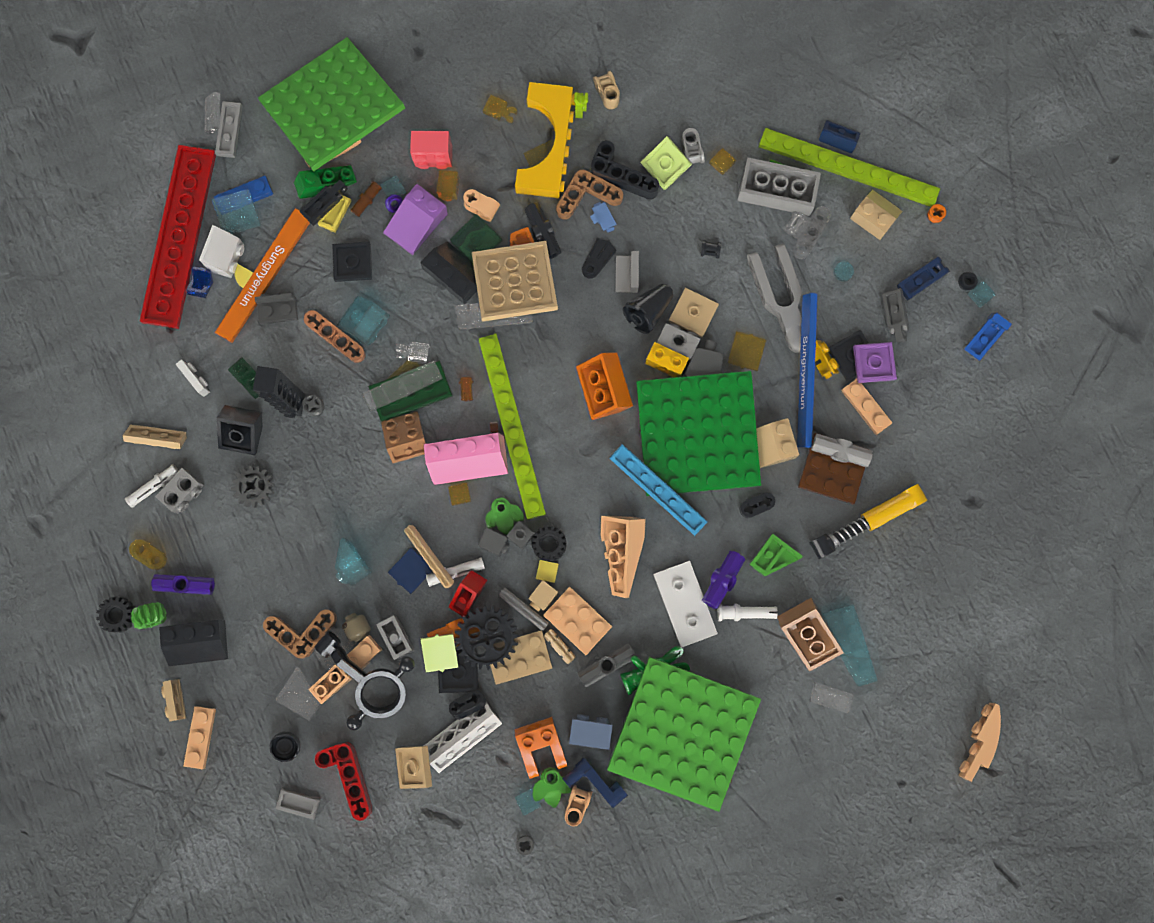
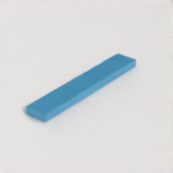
[609,444,708,536]

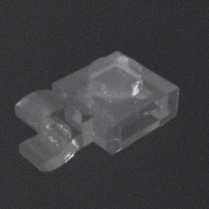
[395,342,430,363]

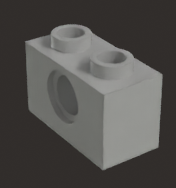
[657,323,700,363]
[376,615,415,660]

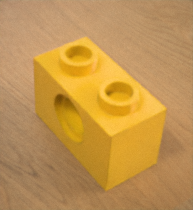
[645,342,689,378]

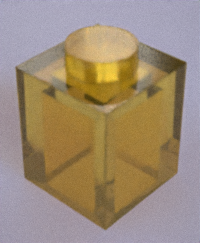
[437,170,460,201]

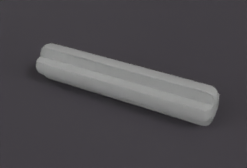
[499,588,548,630]

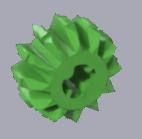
[131,602,167,629]

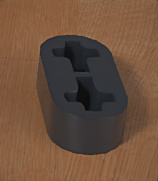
[739,493,775,518]
[449,690,486,720]

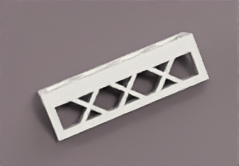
[424,702,502,773]

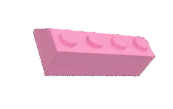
[424,433,508,485]

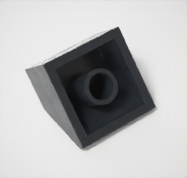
[216,405,263,455]

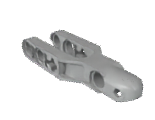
[747,244,802,353]

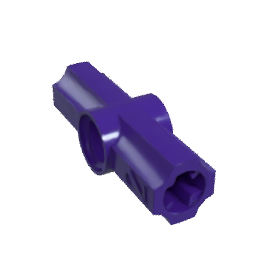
[702,551,746,609]
[151,574,215,595]

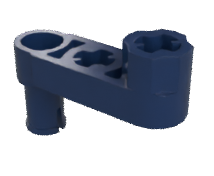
[562,758,628,808]

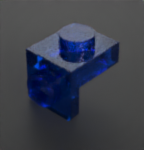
[186,266,213,298]

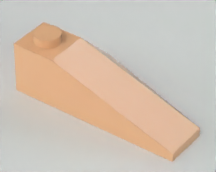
[601,516,645,598]

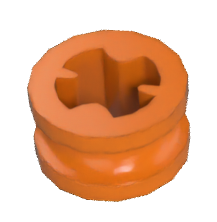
[927,204,946,223]

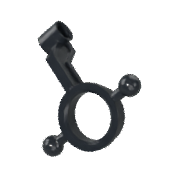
[314,631,415,730]

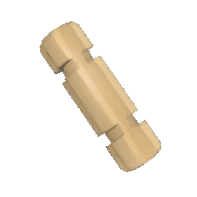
[544,629,575,664]

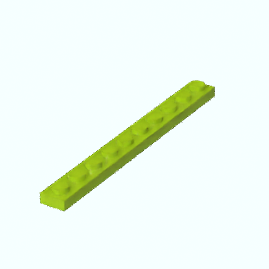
[759,128,940,207]
[478,334,546,520]

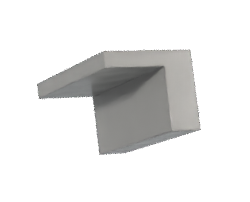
[615,251,639,293]

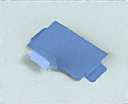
[590,202,617,232]

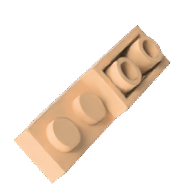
[308,635,382,704]
[959,703,1001,782]

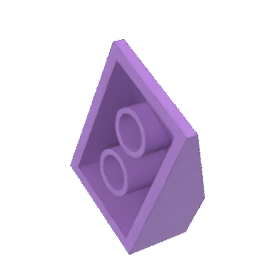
[383,184,448,255]

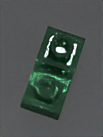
[228,357,259,399]

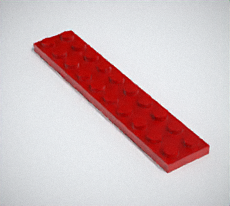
[140,145,216,329]

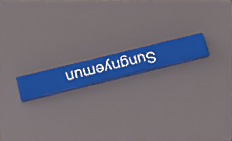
[797,293,817,448]

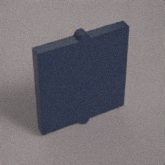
[388,548,433,594]

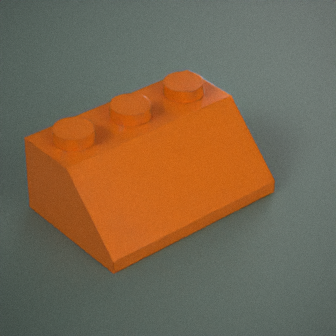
[576,353,633,420]

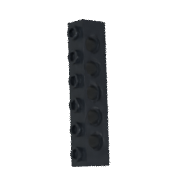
[253,366,305,418]

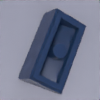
[819,120,861,153]

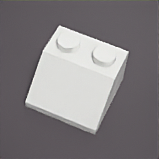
[199,225,244,278]

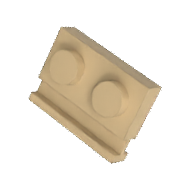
[161,679,186,722]

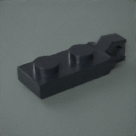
[300,180,348,226]

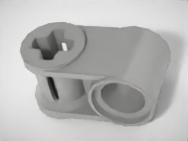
[681,128,705,164]

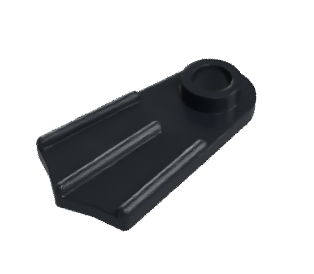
[582,238,617,279]

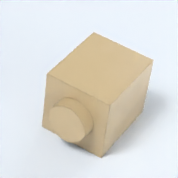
[528,580,558,612]

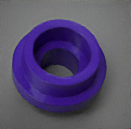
[385,194,403,213]

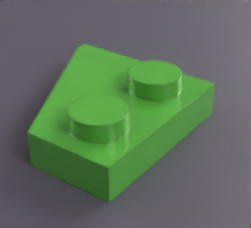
[749,534,803,577]

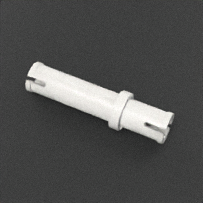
[125,464,179,508]
[426,557,485,587]

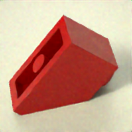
[448,570,487,616]

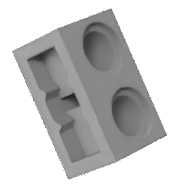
[155,468,204,514]

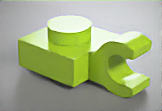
[574,92,588,118]

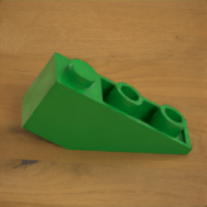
[294,165,357,199]

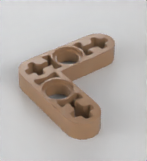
[556,170,623,220]
[263,610,337,658]

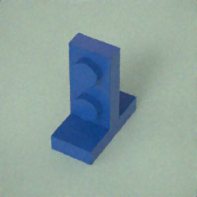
[964,313,1012,361]

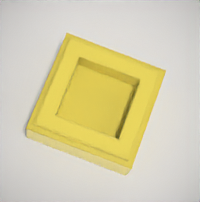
[536,560,559,583]

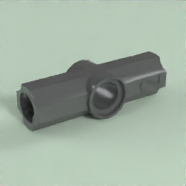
[578,643,635,688]

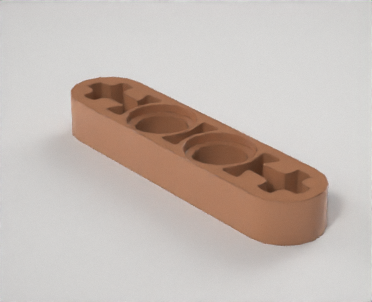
[304,310,366,363]

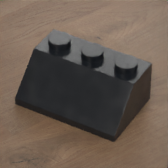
[420,241,477,305]
[159,620,228,666]

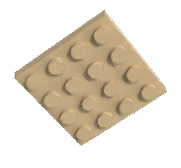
[472,241,558,322]

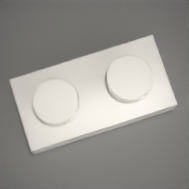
[176,359,210,397]

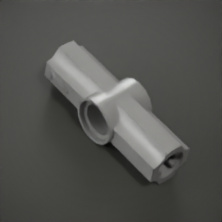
[811,434,873,467]

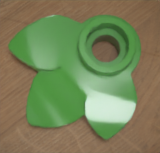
[485,497,524,535]
[532,767,571,808]

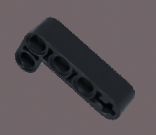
[591,140,659,199]

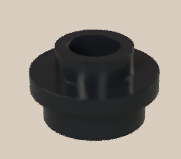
[958,272,978,291]

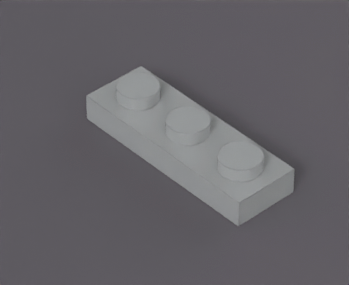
[215,101,243,158]

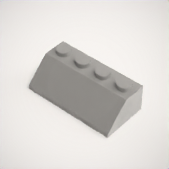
[737,157,821,216]

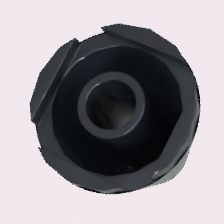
[622,284,673,334]

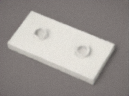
[653,561,718,647]

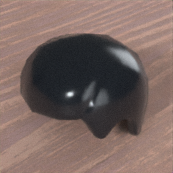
[269,731,300,762]

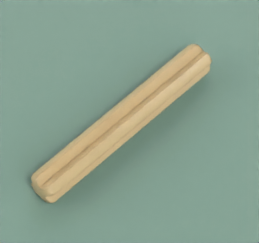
[404,525,454,588]

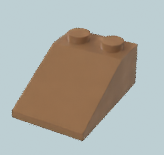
[777,598,844,672]

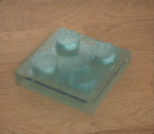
[212,189,261,234]

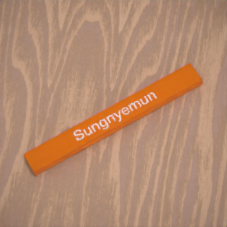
[215,208,310,343]

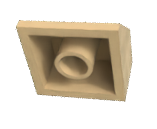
[850,190,902,240]
[756,418,799,468]

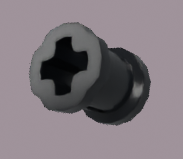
[700,240,721,259]

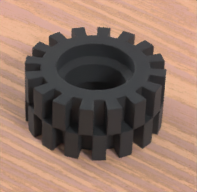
[532,526,567,562]
[96,597,136,633]

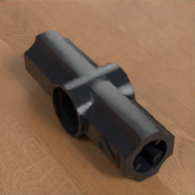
[524,202,561,259]

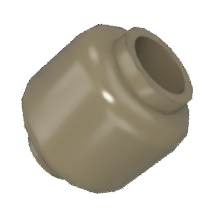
[342,613,371,643]

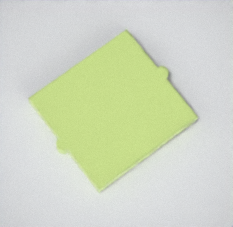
[421,634,458,672]

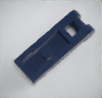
[897,257,950,301]

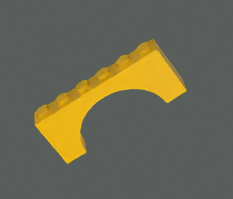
[515,82,575,198]

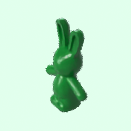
[620,646,690,695]

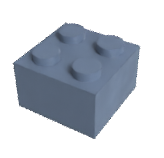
[569,714,613,750]

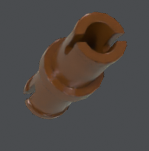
[350,181,382,217]

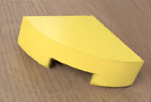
[235,264,253,288]

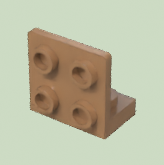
[381,412,427,463]

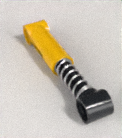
[809,484,928,559]

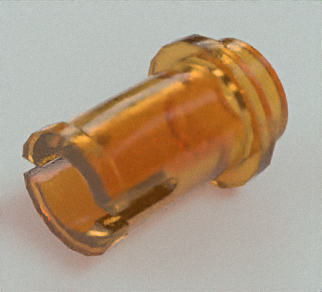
[459,377,474,401]

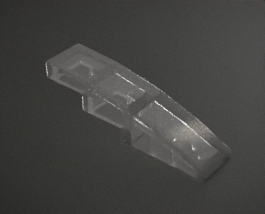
[362,361,442,412]

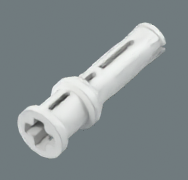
[717,604,778,621]

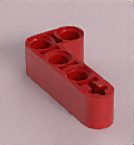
[315,742,372,821]

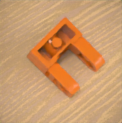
[515,717,568,779]

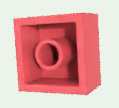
[410,131,453,169]

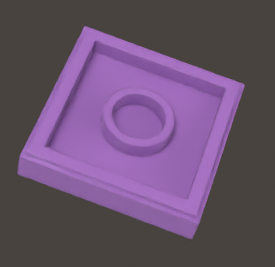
[853,342,897,383]

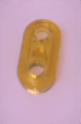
[129,539,167,570]

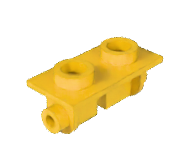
[815,340,840,379]

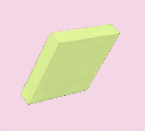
[640,136,692,190]

